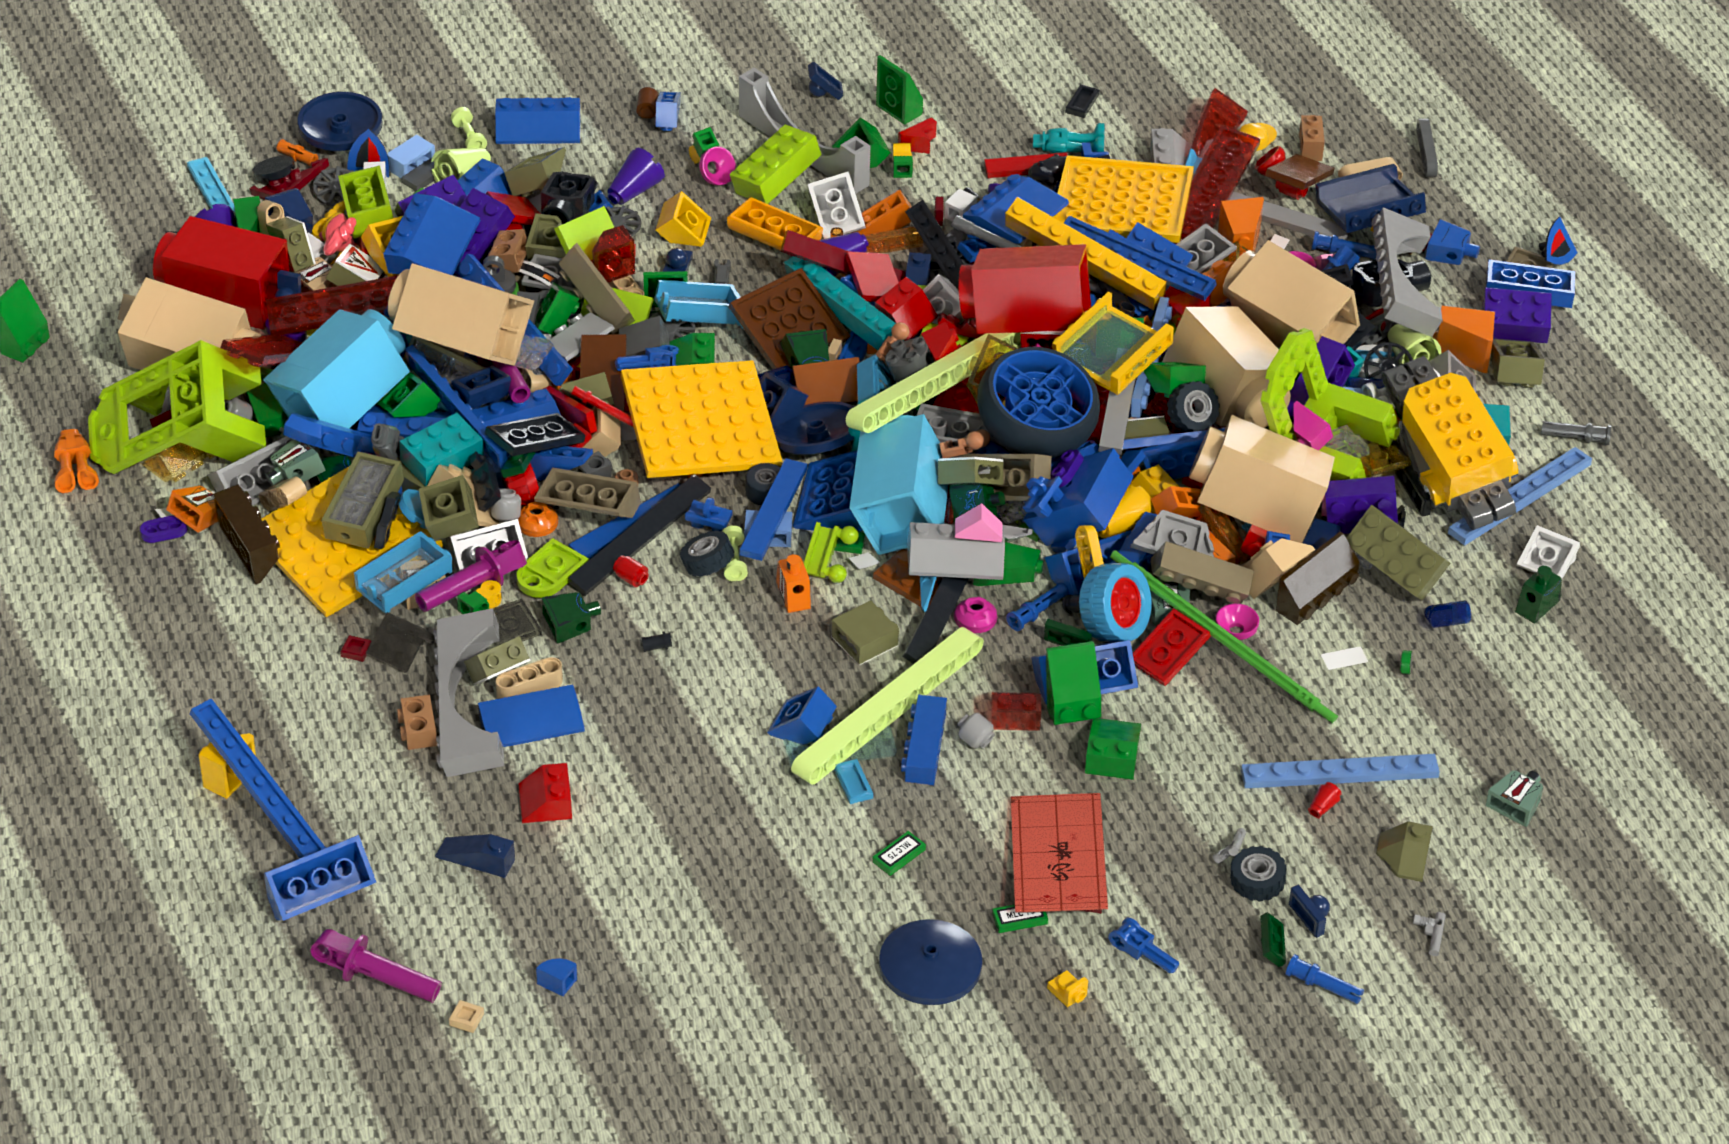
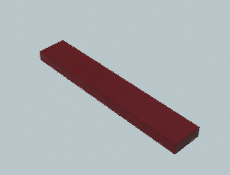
[780,230,906,282]

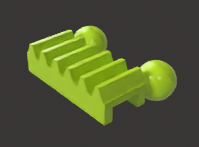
[804,522,859,583]

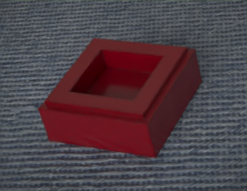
[934,196,944,226]
[340,635,372,662]

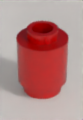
[1275,181,1309,200]
[613,555,649,587]

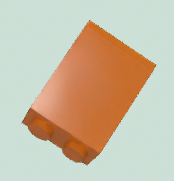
[1218,197,1264,262]
[1432,306,1495,373]

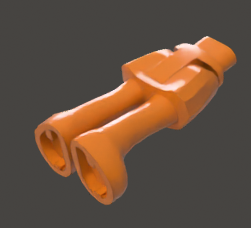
[54,429,99,493]

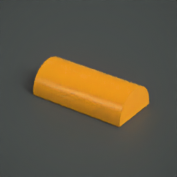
[727,197,823,251]

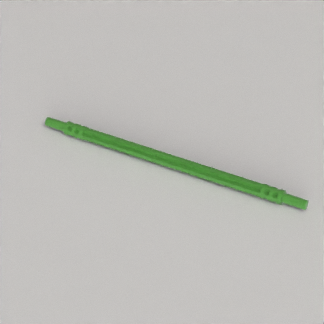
[1110,550,1338,723]

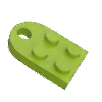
[517,538,589,598]

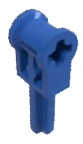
[615,345,679,371]
[1109,917,1179,973]

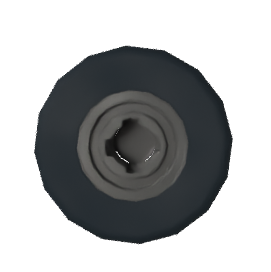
[745,463,780,506]

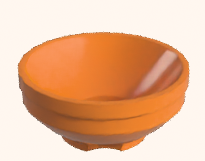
[518,502,558,537]

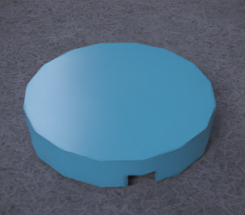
[399,489,427,529]

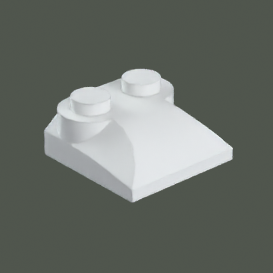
[1517,525,1580,578]

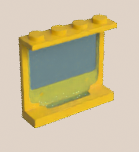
[1052,292,1174,395]

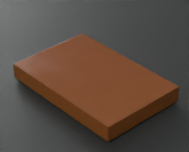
[792,357,860,405]

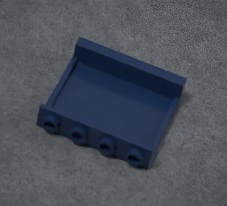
[1315,163,1426,233]

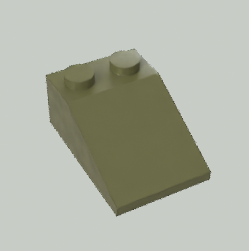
[504,147,566,197]
[1491,339,1545,387]

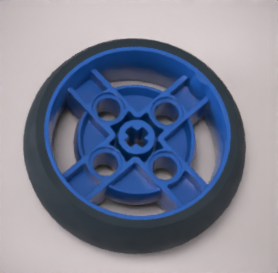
[977,347,1100,458]

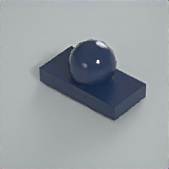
[808,62,843,100]
[663,248,693,272]
[274,270,301,316]
[1289,884,1330,938]

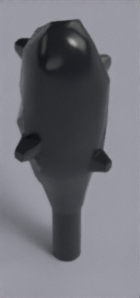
[1028,154,1110,185]

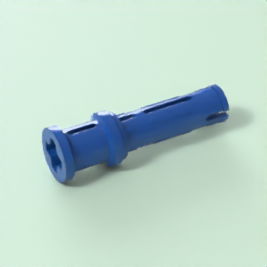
[1311,231,1377,260]
[1006,583,1068,631]
[1285,954,1364,1004]

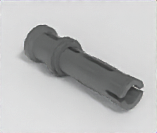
[1541,421,1612,445]

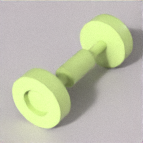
[451,107,487,149]
[722,526,748,581]

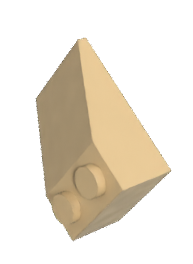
[427,464,499,527]

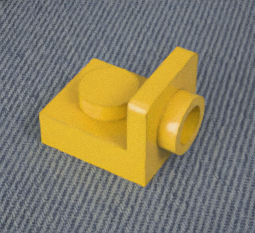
[1047,970,1088,1007]

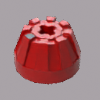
[502,464,541,506]

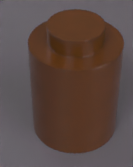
[636,87,659,118]

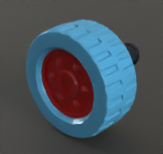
[1062,563,1152,642]

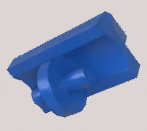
[1322,244,1360,271]
[1023,476,1064,518]
[685,497,733,532]

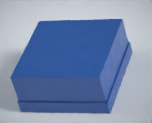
[1023,448,1134,546]

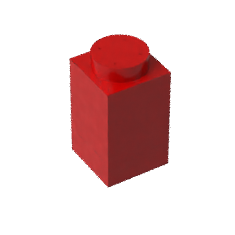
[153,216,290,330]
[959,244,1091,334]

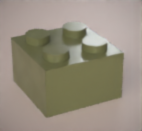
[419,475,479,541]

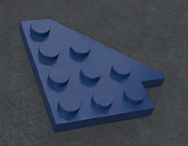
[1108,222,1193,320]

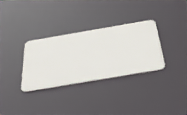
[1321,647,1368,670]

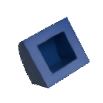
[536,958,577,997]

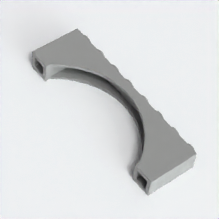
[739,67,870,193]
[1372,207,1443,337]
[434,608,505,777]

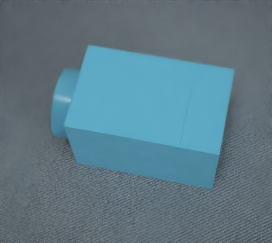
[263,309,410,428]
[849,414,949,555]

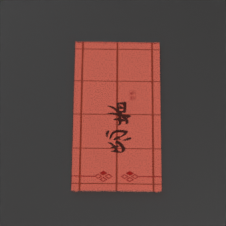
[1011,793,1108,913]

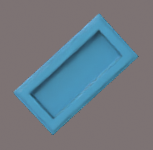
[834,759,873,804]

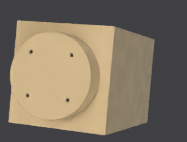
[1223,240,1360,348]
[388,263,534,366]
[117,277,262,370]
[1162,306,1291,428]
[1189,415,1335,543]

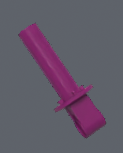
[476,356,531,403]
[415,540,527,612]
[310,929,442,1003]

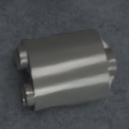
[885,337,935,384]

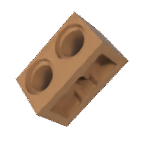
[1299,115,1325,161]
[488,229,527,273]
[397,695,437,750]

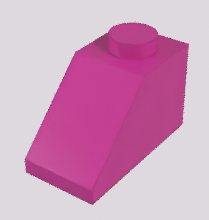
[1294,401,1333,450]

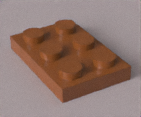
[873,549,942,608]

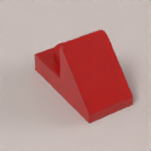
[898,117,937,154]

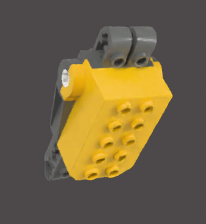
[1382,356,1518,530]

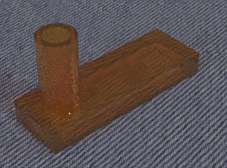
[865,226,923,254]
[1195,504,1251,565]

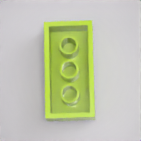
[729,124,822,204]
[338,165,394,238]

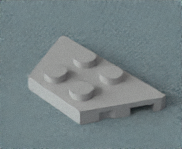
[1131,510,1214,557]

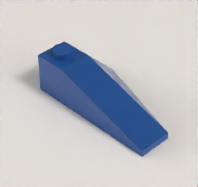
[1045,530,1131,595]

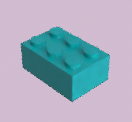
[399,413,484,487]

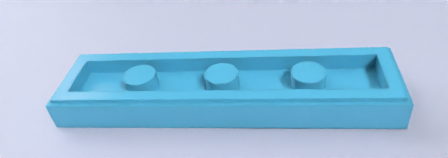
[187,157,235,212]

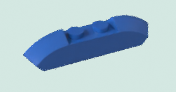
[283,413,377,458]

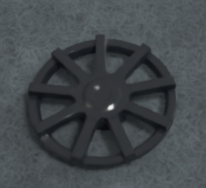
[1364,342,1413,389]

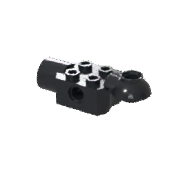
[541,171,597,225]
[1349,259,1431,307]

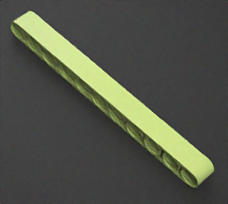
[846,332,1021,433]
[791,627,984,785]

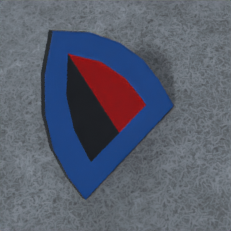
[347,129,390,178]
[1539,217,1578,265]

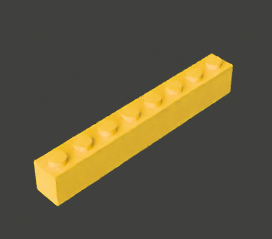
[1005,197,1166,311]

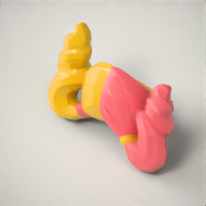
[311,201,357,256]

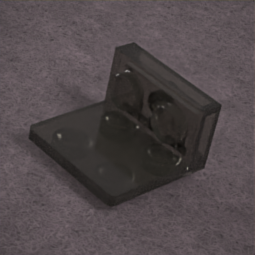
[366,612,435,673]

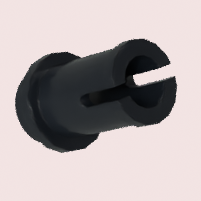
[641,631,672,652]

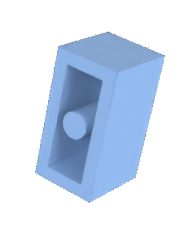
[387,135,435,179]

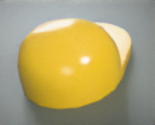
[1237,123,1277,151]

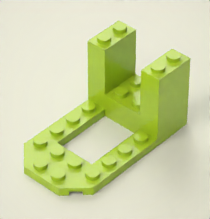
[1260,328,1400,481]
[88,340,266,474]

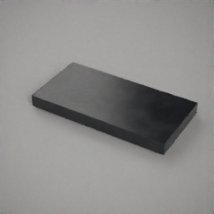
[485,413,586,456]

